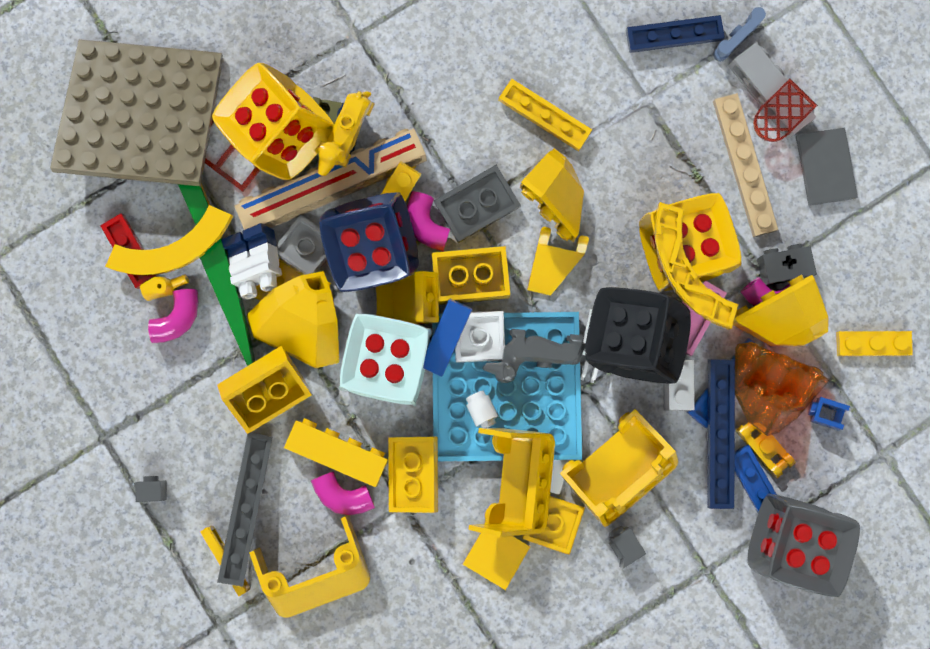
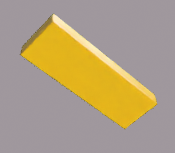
[200,526,250,597]

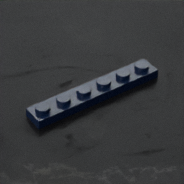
[707,359,735,509]

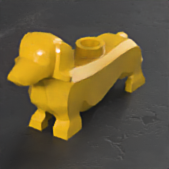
[315,91,375,176]

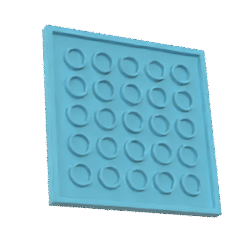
[432,312,582,461]

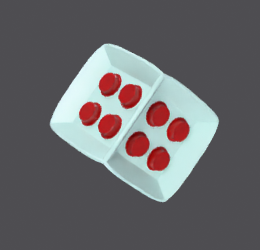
[339,313,432,407]

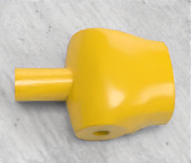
[140,274,189,301]

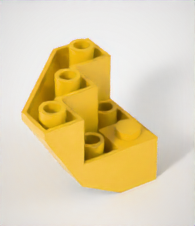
[520,148,584,242]
[247,271,340,368]
[733,274,828,346]

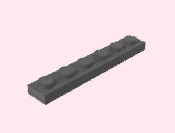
[217,433,273,587]

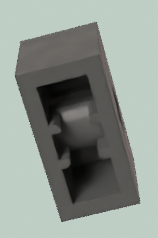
[757,244,817,286]

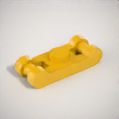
[736,414,796,479]

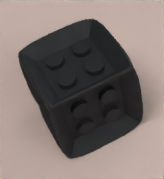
[585,287,691,384]

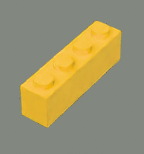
[284,418,388,487]

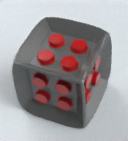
[747,494,860,597]

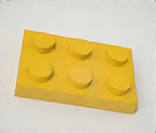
[388,437,438,513]

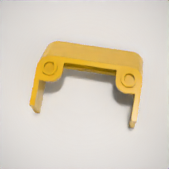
[468,428,555,537]
[249,515,370,618]

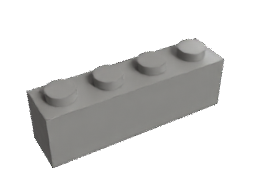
[728,42,816,140]

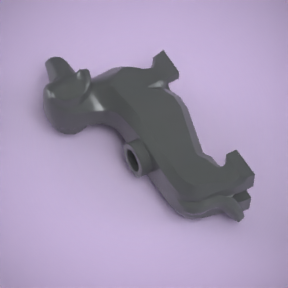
[483,329,586,383]

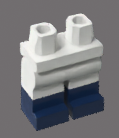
[221,223,282,299]

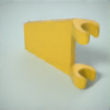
[527,227,589,296]

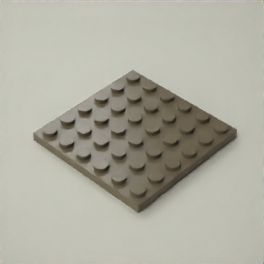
[50,39,223,186]

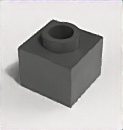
[135,476,167,502]

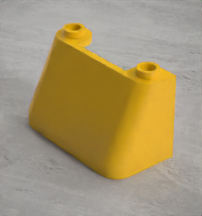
[560,409,678,527]

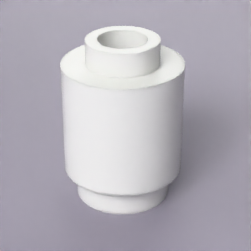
[466,390,499,428]

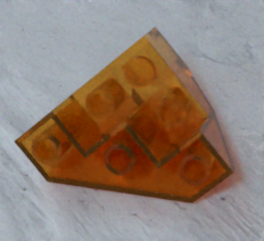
[735,342,829,436]

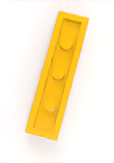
[498,78,592,152]

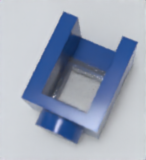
[808,397,850,431]

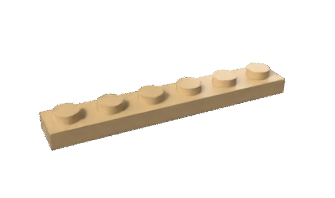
[713,93,778,237]

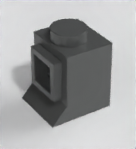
[609,526,646,569]

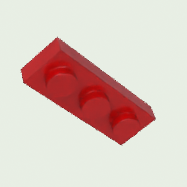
[100,213,159,289]

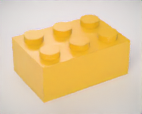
[432,246,510,305]
[217,346,312,434]

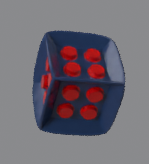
[319,192,419,292]

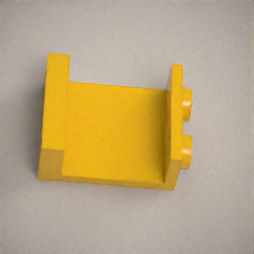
[376,271,439,324]

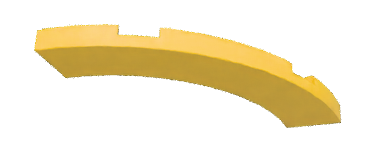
[655,202,739,330]
[105,205,233,275]

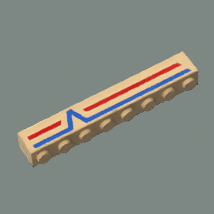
[234,128,427,230]

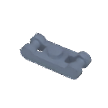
[713,7,766,62]

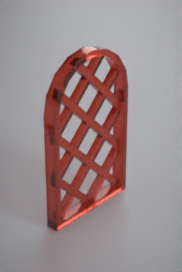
[753,79,818,142]

